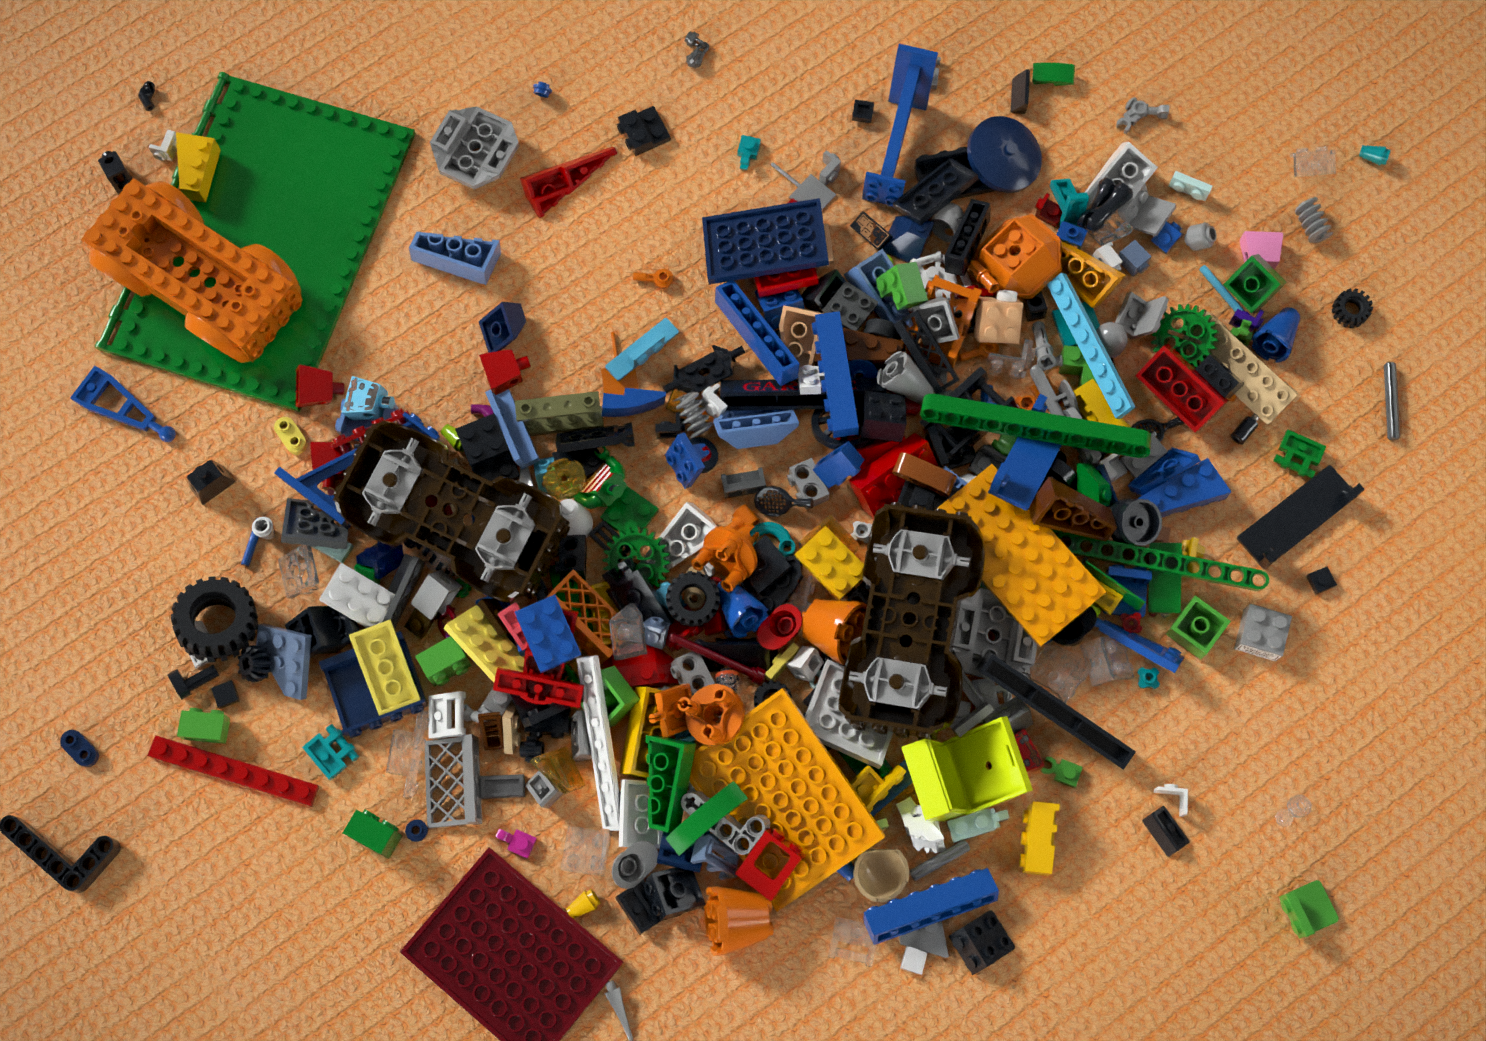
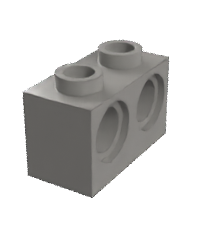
[787,458,829,510]
[670,651,715,695]

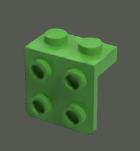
[1279,880,1339,939]

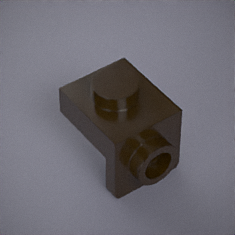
[404,608,441,639]

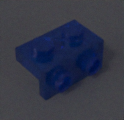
[356,541,404,579]

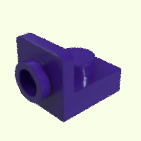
[1228,309,1264,332]

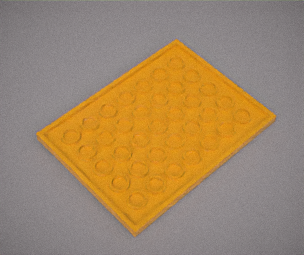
[689,688,886,912]

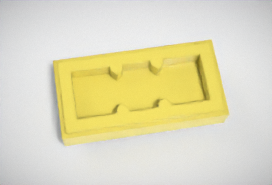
[765,643,799,682]

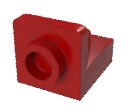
[1034,193,1062,228]

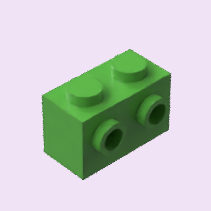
[177,708,230,744]

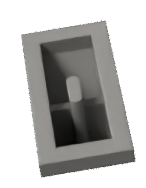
[525,769,564,809]

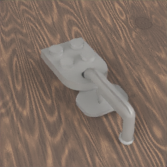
[1030,355,1101,467]

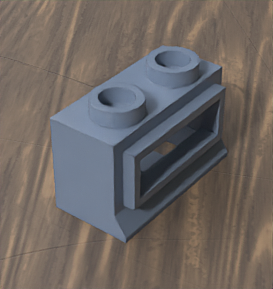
[690,833,740,880]

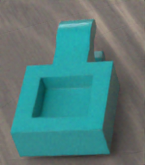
[737,135,761,170]

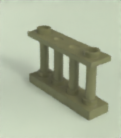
[515,391,604,436]

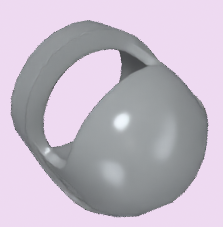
[931,203,964,242]
[1096,322,1128,358]

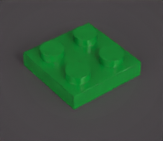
[600,486,659,534]

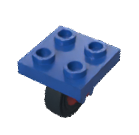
[665,432,718,489]

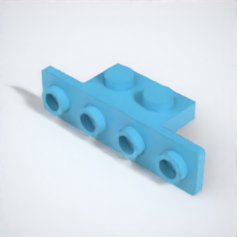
[605,318,679,381]

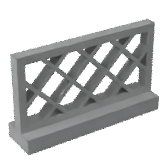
[424,734,482,829]

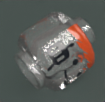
[713,667,742,695]

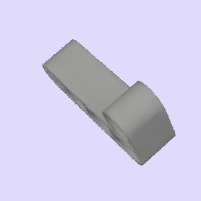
[681,791,770,855]

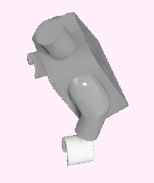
[464,687,512,723]

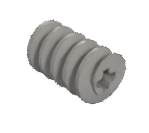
[1295,197,1334,243]
[673,392,713,438]

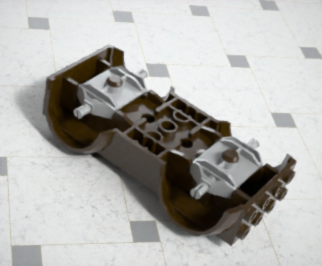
[333,421,570,603]
[838,502,985,740]

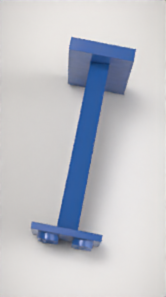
[862,44,938,207]
[274,412,441,529]

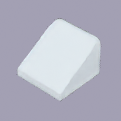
[900,946,927,975]

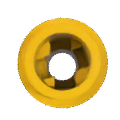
[566,889,601,919]

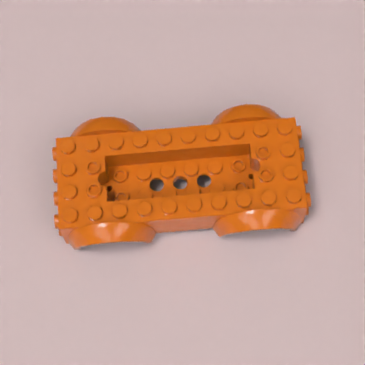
[81,178,303,363]

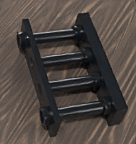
[920,366,1017,462]

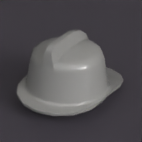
[611,841,658,889]

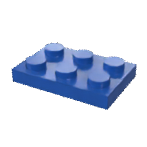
[514,594,581,673]

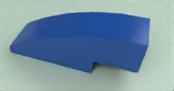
[601,388,666,417]

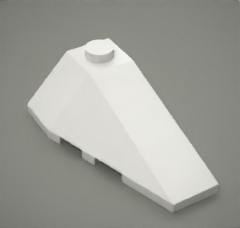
[1084,142,1158,209]
[638,502,717,578]

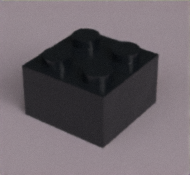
[860,391,907,442]

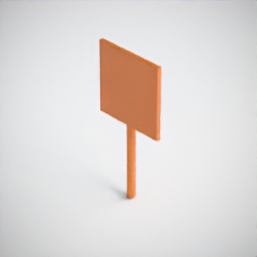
[601,332,639,395]

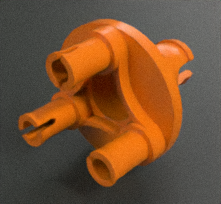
[691,523,759,592]
[677,684,745,746]

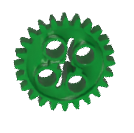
[1151,304,1219,368]
[602,527,671,588]

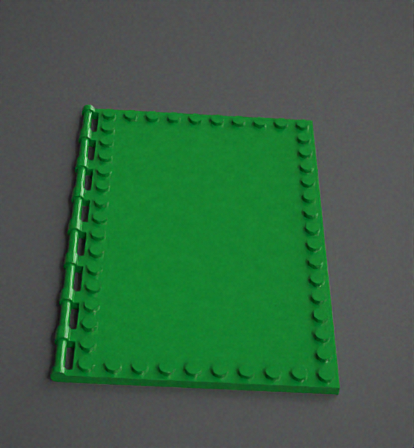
[94,72,416,412]

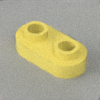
[274,417,307,455]

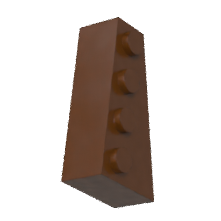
[814,328,906,370]
[1029,477,1117,542]

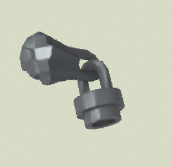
[684,31,709,69]

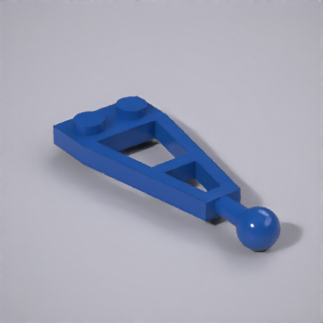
[70,366,176,442]
[1095,618,1184,673]

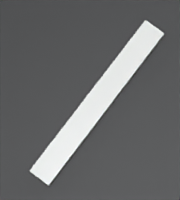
[576,655,620,831]

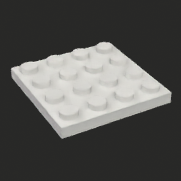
[805,659,893,769]

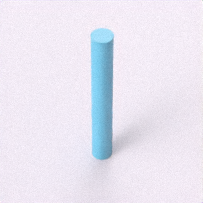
[1199,265,1244,312]

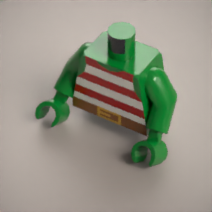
[561,446,627,509]

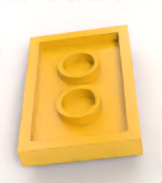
[795,526,864,601]

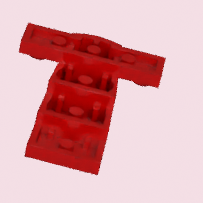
[493,608,585,708]

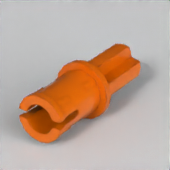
[968,260,1000,293]

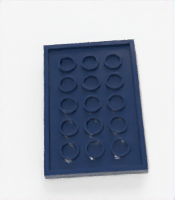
[702,198,829,285]

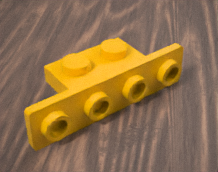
[850,765,906,812]

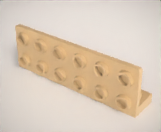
[1182,312,1302,424]

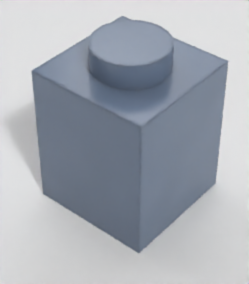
[1119,240,1152,276]

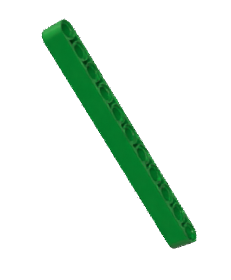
[920,394,1151,458]
[1051,529,1269,591]

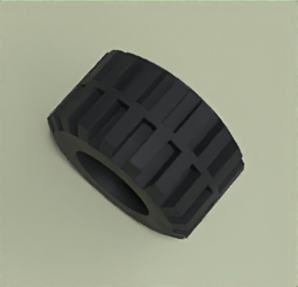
[666,571,720,627]

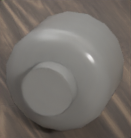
[1184,222,1217,251]

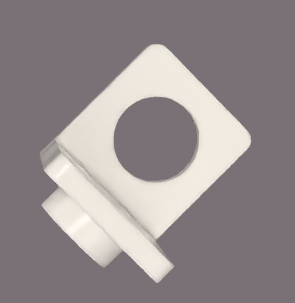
[1154,784,1188,817]

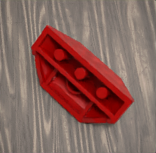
[600,644,680,691]

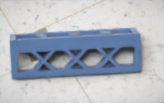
[485,389,540,469]

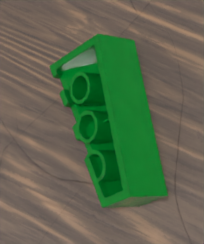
[646,735,696,833]

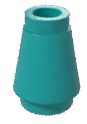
[1359,145,1391,166]

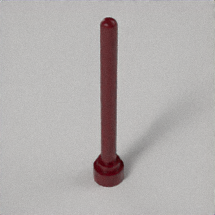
[669,634,766,686]

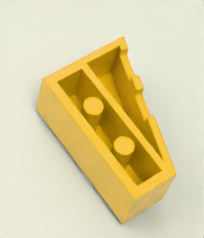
[176,132,221,203]
[1073,378,1131,454]

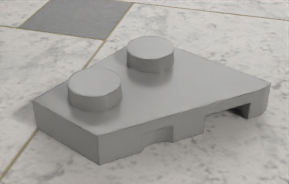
[899,921,949,958]

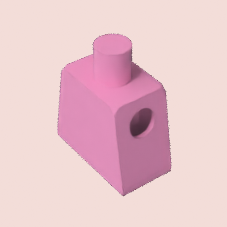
[1240,231,1283,269]

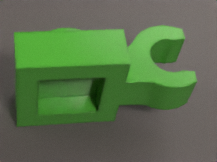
[1230,319,1253,347]

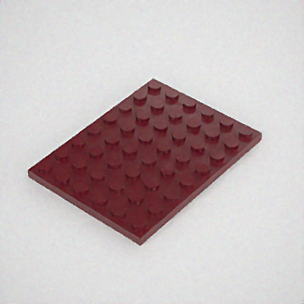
[400,847,624,1041]

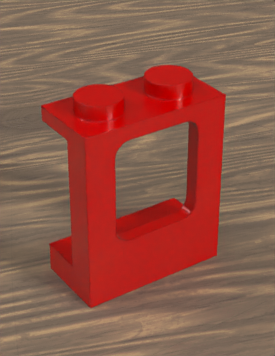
[735,828,806,901]

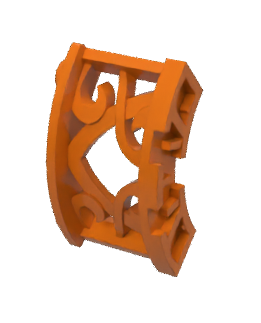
[905,274,982,368]

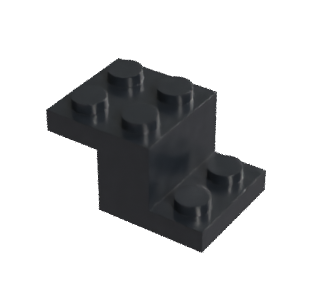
[455,413,520,481]
[285,606,360,658]

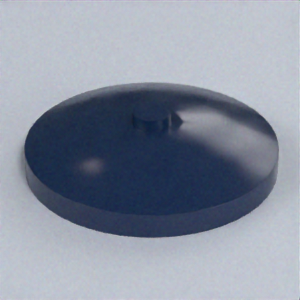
[967,116,1042,193]

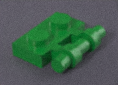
[1273,429,1326,478]

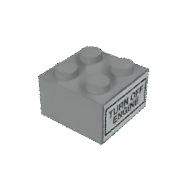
[1234,604,1292,662]

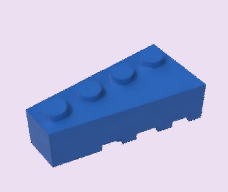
[1138,458,1231,518]

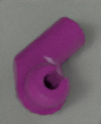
[471,404,494,417]

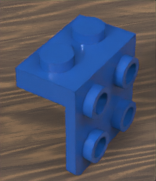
[755,289,805,330]
[1102,564,1152,618]

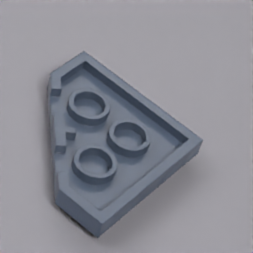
[256,623,312,700]

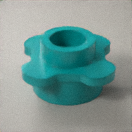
[1137,667,1160,689]

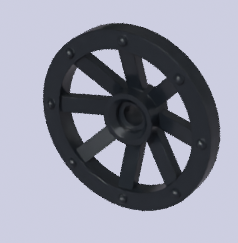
[811,409,876,450]

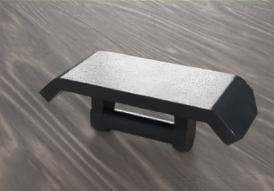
[694,637,778,672]

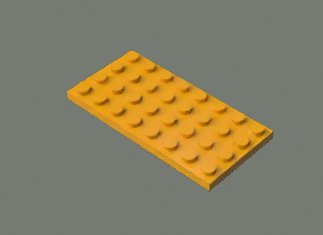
[938,464,1107,648]

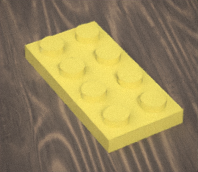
[444,605,525,682]
[349,619,421,716]

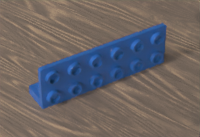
[988,394,1062,511]

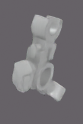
[1116,97,1169,134]

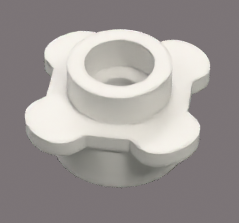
[851,521,872,543]

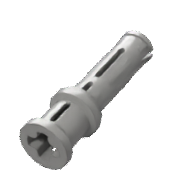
[1032,321,1056,370]

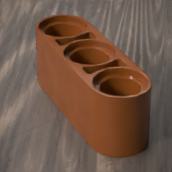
[892,452,957,497]

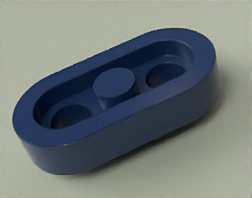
[60,730,99,767]

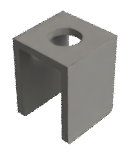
[411,570,462,620]

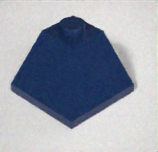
[883,216,934,263]
[478,302,526,353]

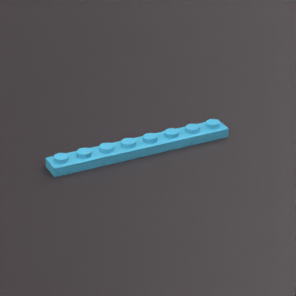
[1047,272,1136,419]

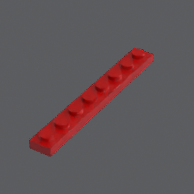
[147,735,319,807]

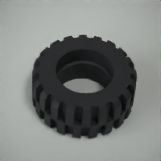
[171,576,258,662]

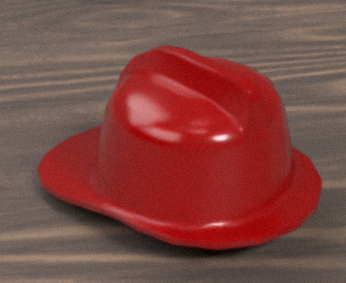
[757,604,802,650]

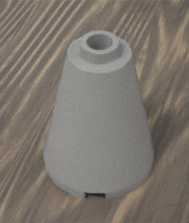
[877,351,934,405]

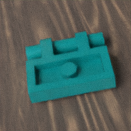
[302,724,359,781]

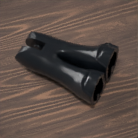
[1077,177,1133,232]

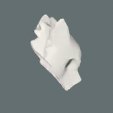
[896,797,947,853]

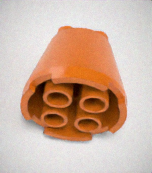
[801,599,867,665]
[704,886,774,956]

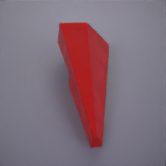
[520,147,617,218]

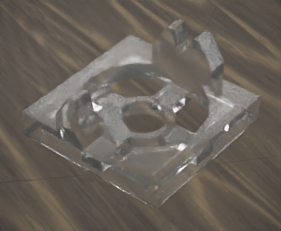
[278,545,319,599]

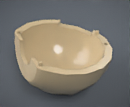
[853,849,910,903]

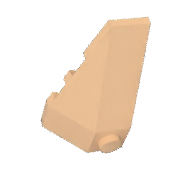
[779,305,824,379]

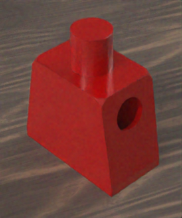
[479,349,531,395]
[296,365,344,407]
[310,442,354,490]

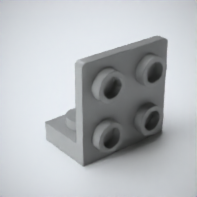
[1117,181,1176,236]

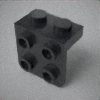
[949,910,1015,975]

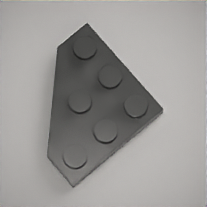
[281,498,348,549]

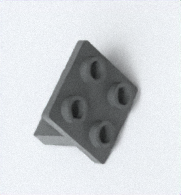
[823,281,878,331]

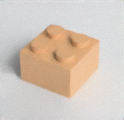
[973,297,1023,344]

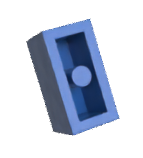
[813,441,865,489]

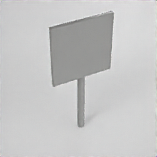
[771,163,836,210]

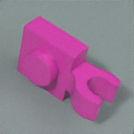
[496,829,537,859]

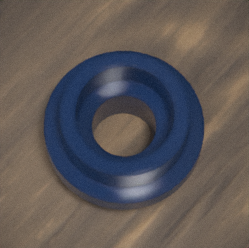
[405,819,428,842]

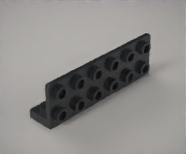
[1237,465,1365,570]

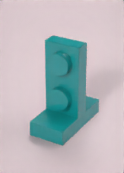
[1050,178,1089,227]

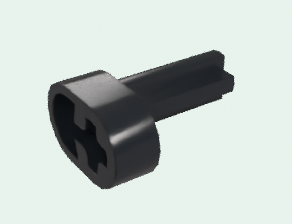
[167,665,219,700]

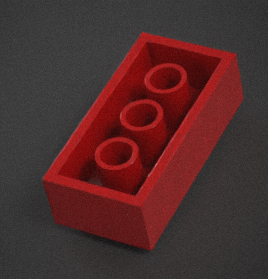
[1135,344,1229,433]
[848,433,939,519]

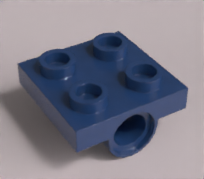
[657,831,710,873]

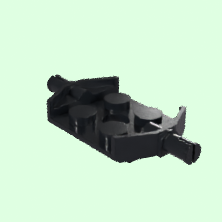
[662,345,745,394]

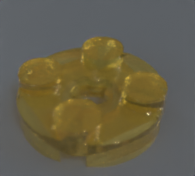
[543,458,586,500]

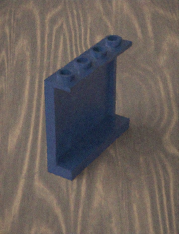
[319,631,428,738]

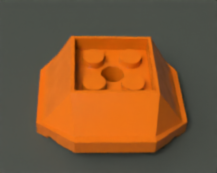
[975,214,1062,299]

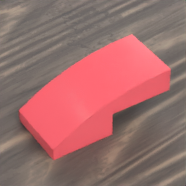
[497,602,527,651]

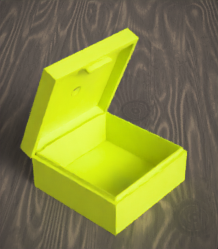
[901,716,1033,822]

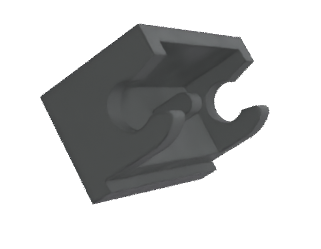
[721,468,766,499]

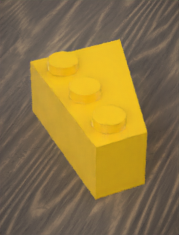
[1019,801,1060,876]

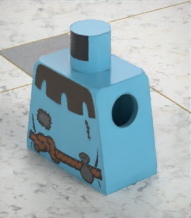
[342,376,395,421]

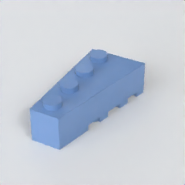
[409,232,501,285]

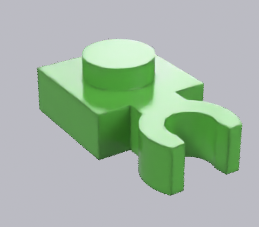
[1041,757,1083,788]

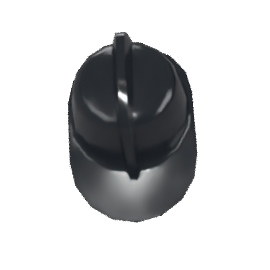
[1052,606,1097,647]

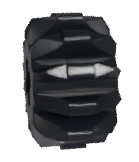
[237,645,272,682]

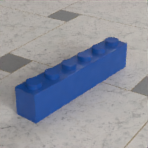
[715,281,800,386]
[812,311,859,438]
[864,868,999,945]

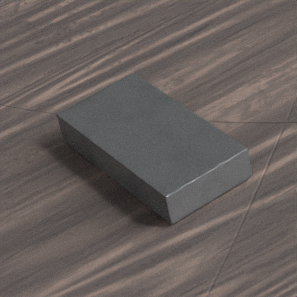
[480,774,525,799]

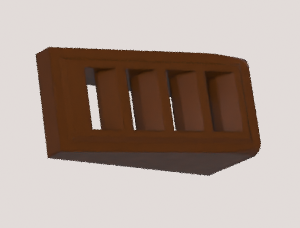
[478,712,504,751]

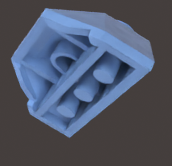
[713,410,799,449]

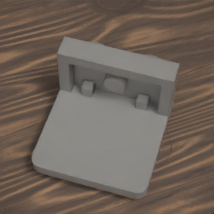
[1115,292,1169,340]

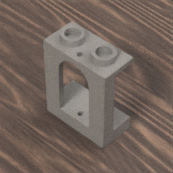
[949,668,994,737]

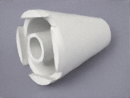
[560,499,593,538]

